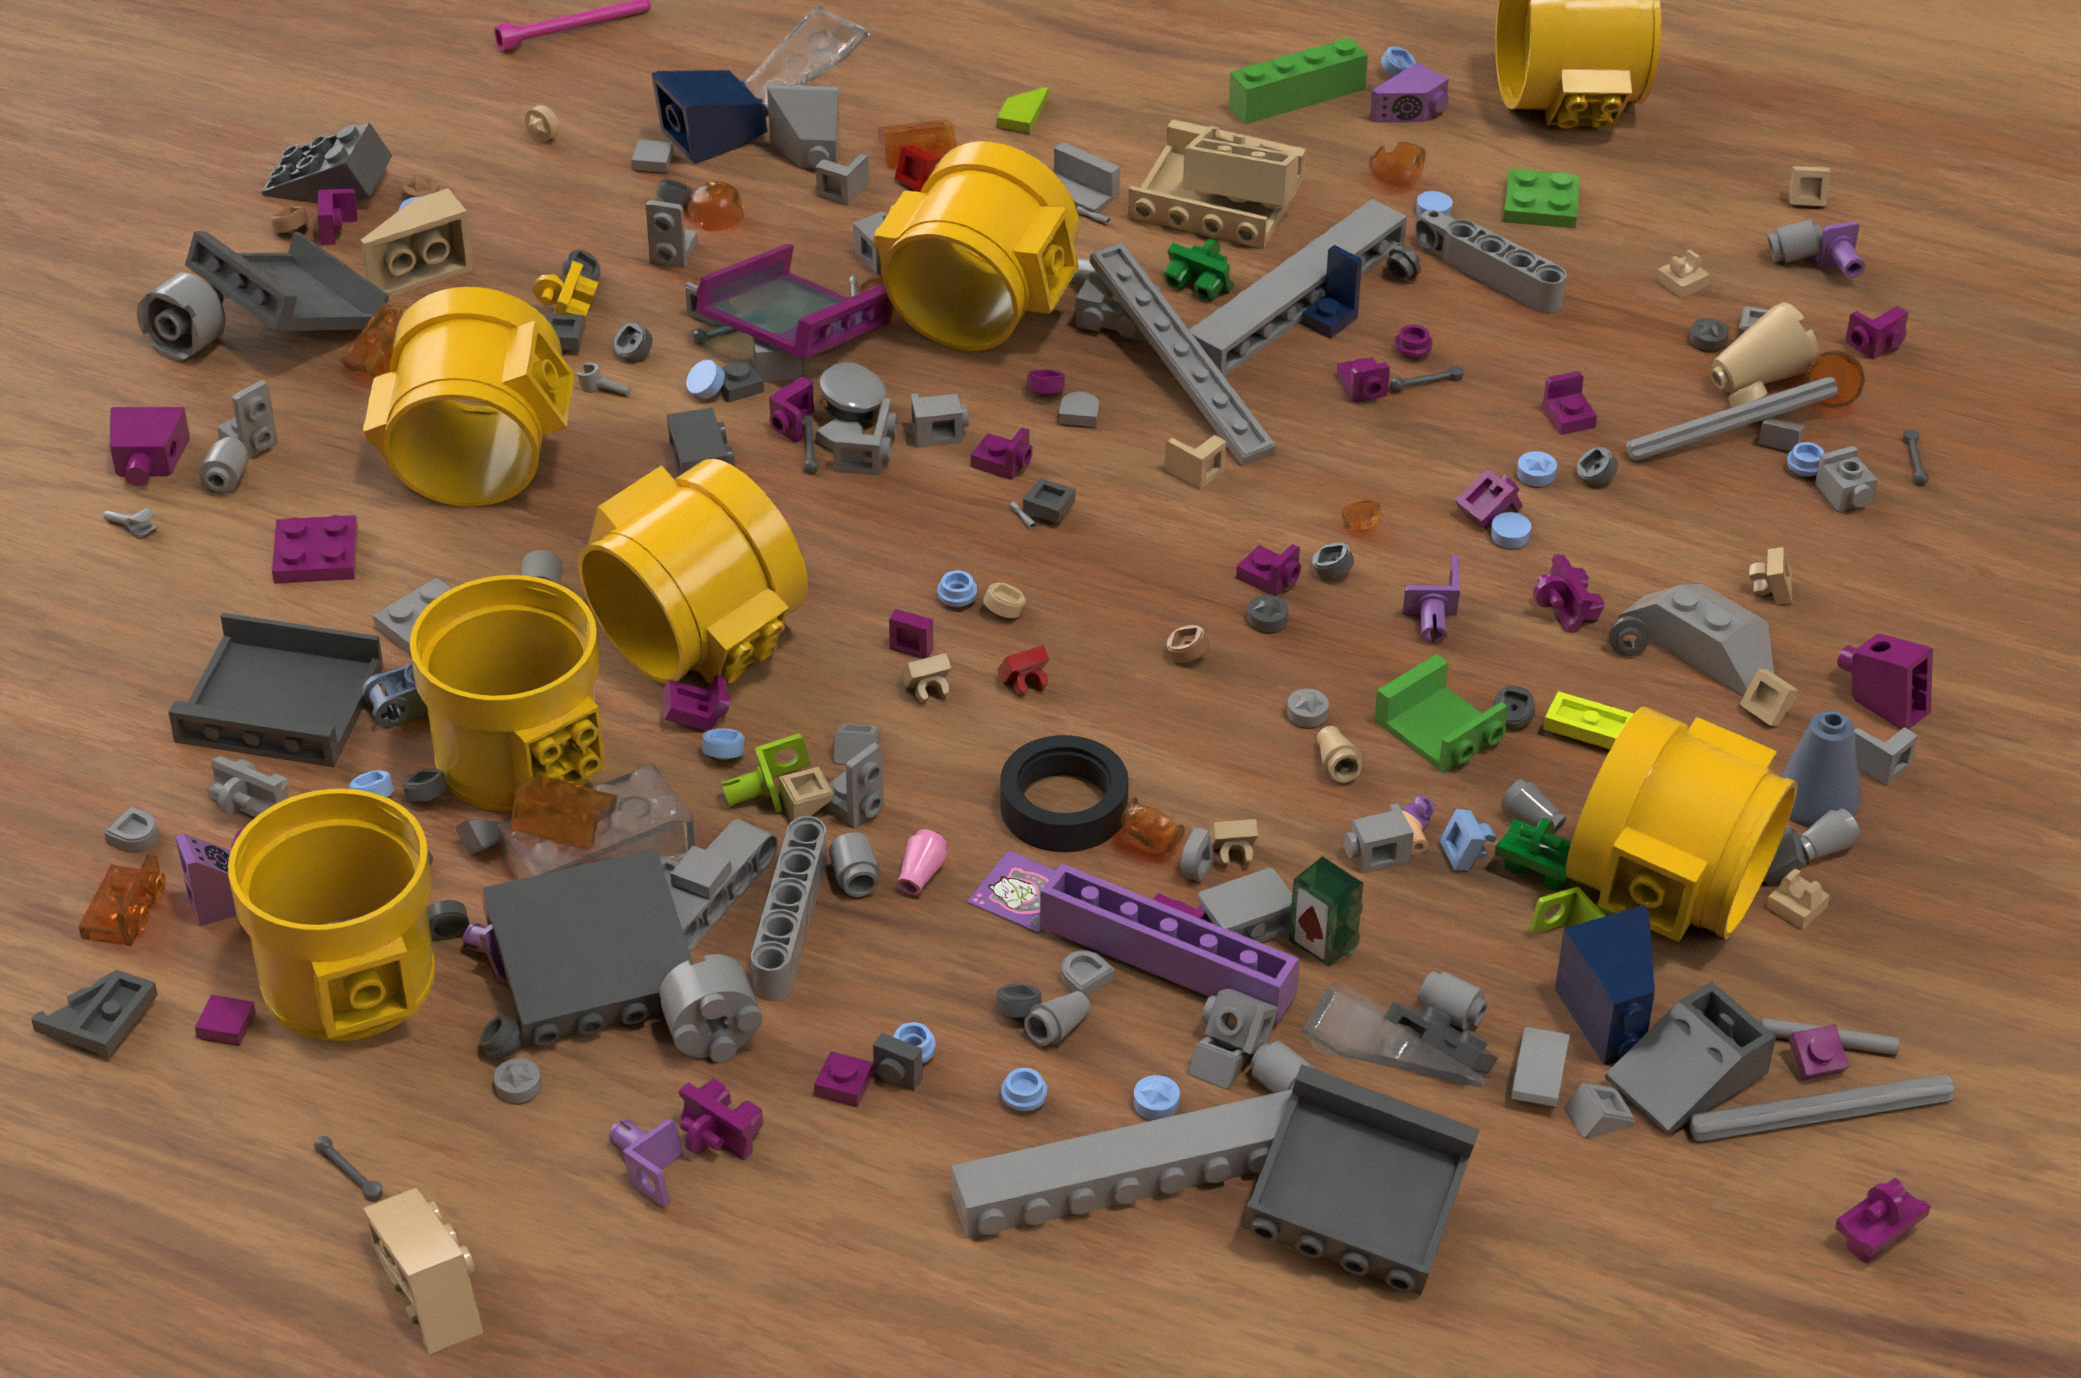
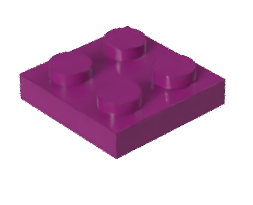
[272,515,358,584]

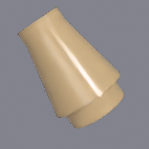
[1317,726,1363,783]

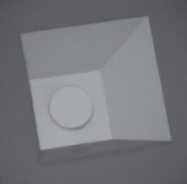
[767,84,841,169]

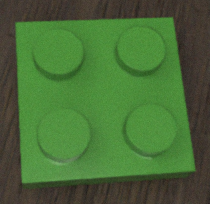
[1504,168,1580,228]

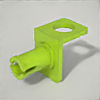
[721,733,811,813]
[1529,887,1615,934]

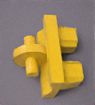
[533,261,599,320]

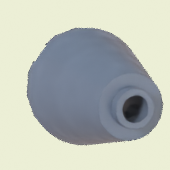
[1780,711,1861,828]

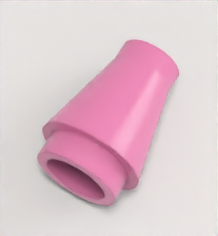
[897,829,948,896]

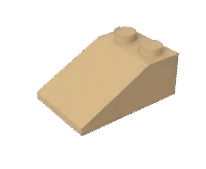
[361,188,473,298]

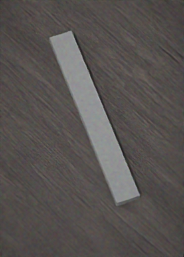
[1089,242,1276,466]

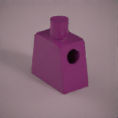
[110,407,190,486]
[1837,634,1933,730]

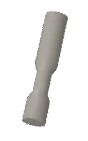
[1077,206,1110,225]
[849,276,857,297]
[1010,501,1036,530]

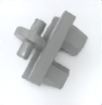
[208,756,289,817]

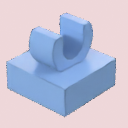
[1439,809,1497,871]

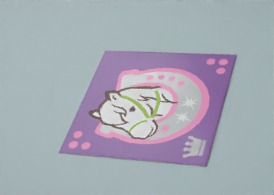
[967,850,1056,932]

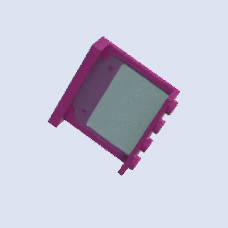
[696,243,893,359]

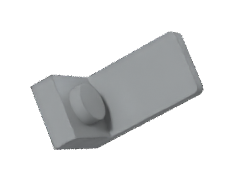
[646,200,698,268]
[217,380,278,459]
[833,398,898,476]
[823,743,884,828]

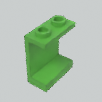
[1375,654,1508,774]

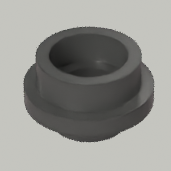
[1386,246,1421,281]
[1609,616,1650,656]
[480,1015,522,1059]

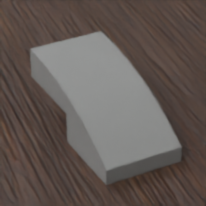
[1511,1027,1570,1107]

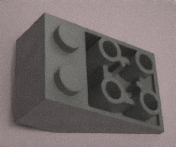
[261,122,392,203]
[1605,982,1776,1135]

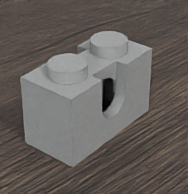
[1075,272,1161,343]

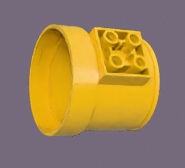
[1495,0,1661,129]
[873,141,1079,351]
[363,287,575,507]
[578,459,808,684]
[410,575,605,812]
[1566,706,1798,942]
[228,789,435,1041]

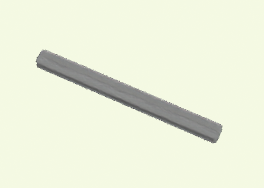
[1626,377,1838,461]
[1689,1074,1955,1142]

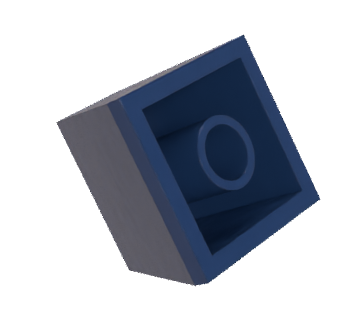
[651,70,768,164]
[1555,905,1655,1065]

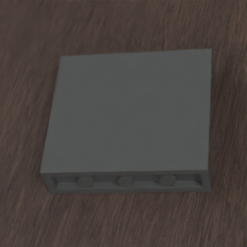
[185,231,390,331]
[168,613,384,767]
[483,848,693,1046]
[1241,1064,1480,1294]

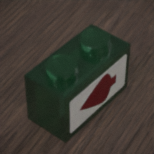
[1289,856,1363,967]

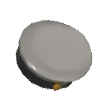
[820,362,887,422]

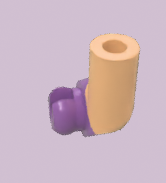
[1402,796,1435,855]

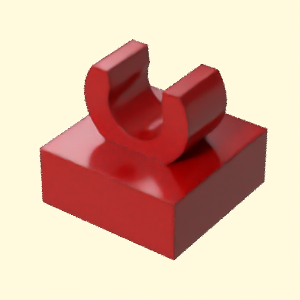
[894,144,940,192]
[997,645,1050,697]

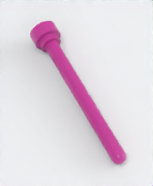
[494,0,651,52]

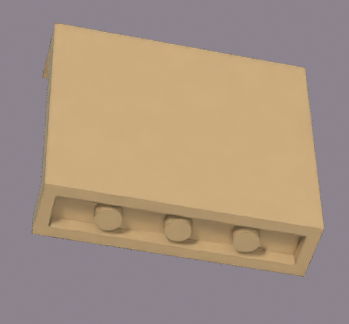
[1128,119,1306,249]

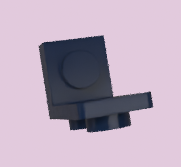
[1301,245,1362,339]

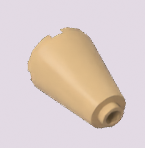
[1710,302,1821,393]

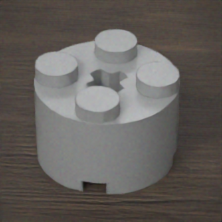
[137,272,226,361]
[659,954,763,1063]

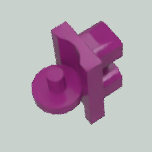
[1533,554,1605,632]
[679,1078,763,1161]
[1835,1178,1931,1263]

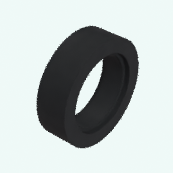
[1000,735,1129,852]

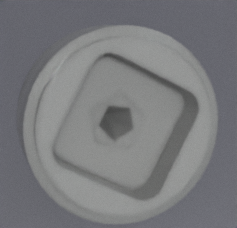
[1287,688,1329,728]
[494,1058,541,1104]

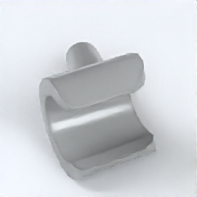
[577,362,631,396]
[104,508,158,538]

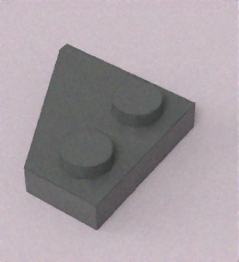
[31,970,158,1057]
[1384,1002,1498,1073]

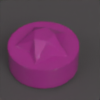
[1027,369,1065,397]

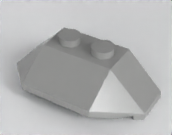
[1619,584,1774,696]

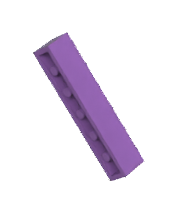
[1040,863,1300,1024]

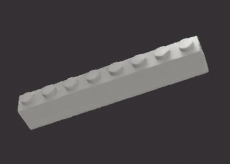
[1189,199,1407,377]
[951,1089,1293,1238]

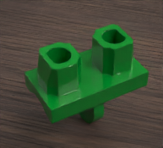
[1164,239,1234,302]
[1495,818,1571,891]

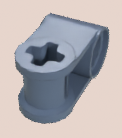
[362,663,428,728]

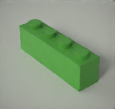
[1228,37,1368,125]

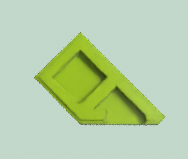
[997,87,1049,133]

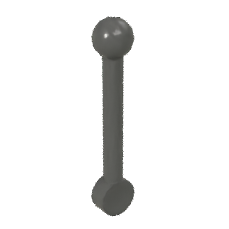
[692,313,765,344]
[1390,366,1464,392]
[804,415,819,474]
[1903,430,1929,485]
[314,1136,383,1202]

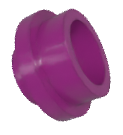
[1395,325,1432,359]

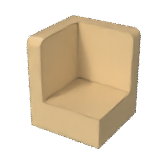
[1164,435,1226,490]

